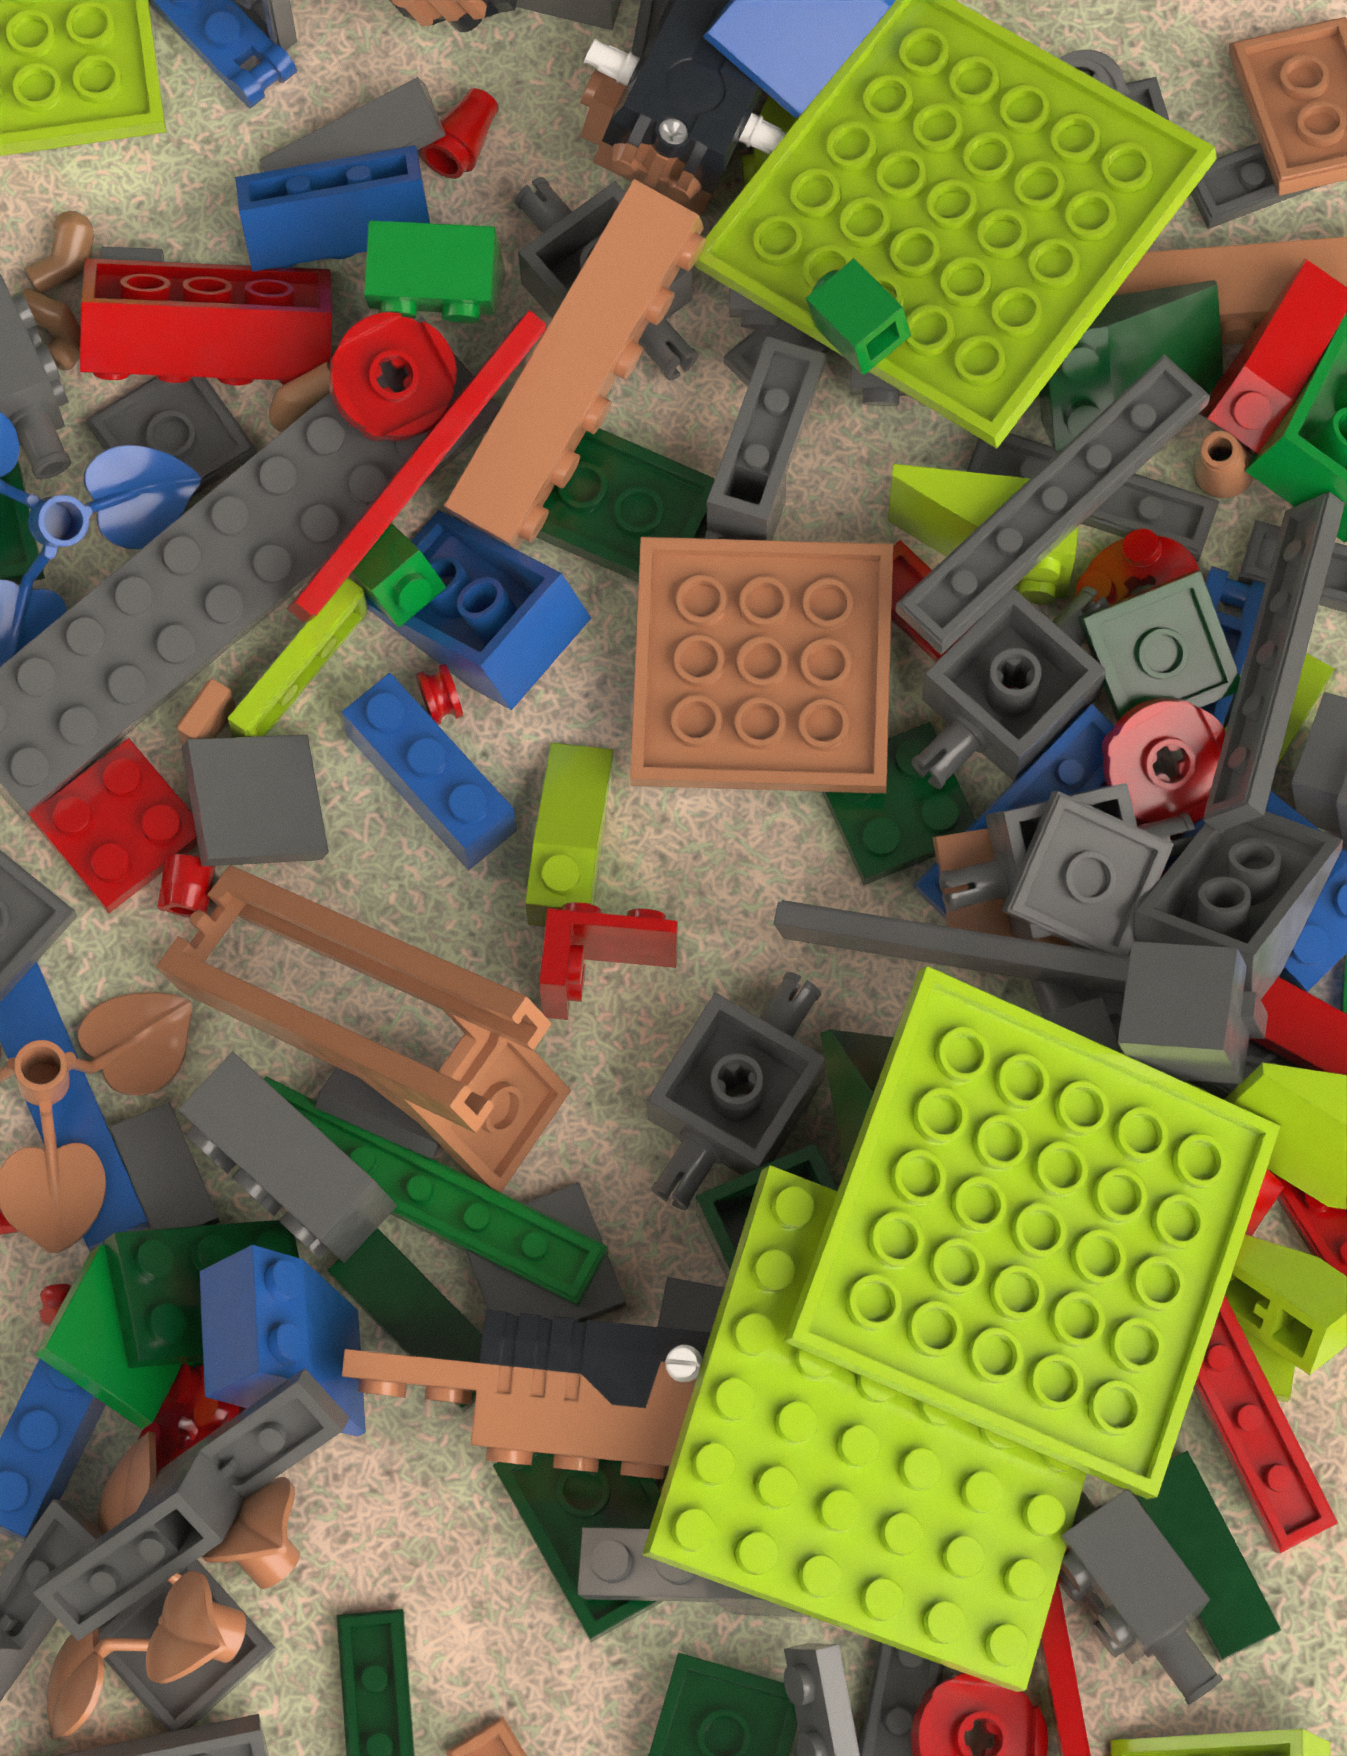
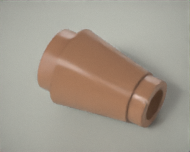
[1194,431,1254,498]

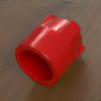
[157,854,216,917]

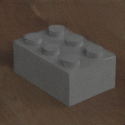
[178,1051,398,1263]

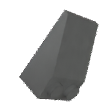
[1134,811,1343,999]

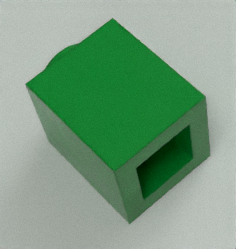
[806,258,911,376]
[350,523,446,628]

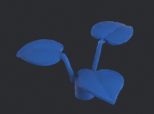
[0,412,201,667]

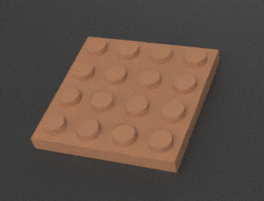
[630,537,893,793]

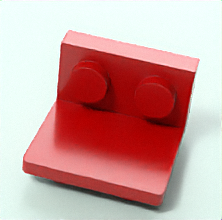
[539,902,678,1020]

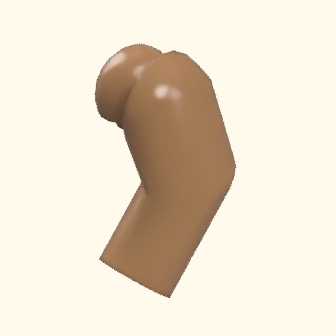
[24,210,95,294]
[22,288,81,371]
[269,362,330,432]

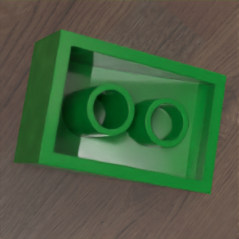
[364,221,505,323]
[1245,312,1347,543]

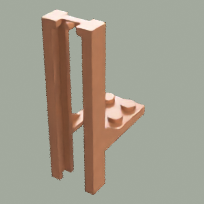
[156,864,571,1193]

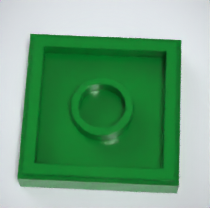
[34,1244,183,1429]

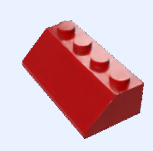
[80,258,332,386]

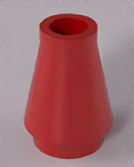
[421,88,499,179]

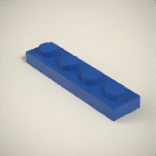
[912,704,1115,919]

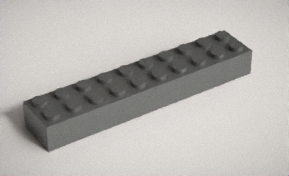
[0,316,501,821]

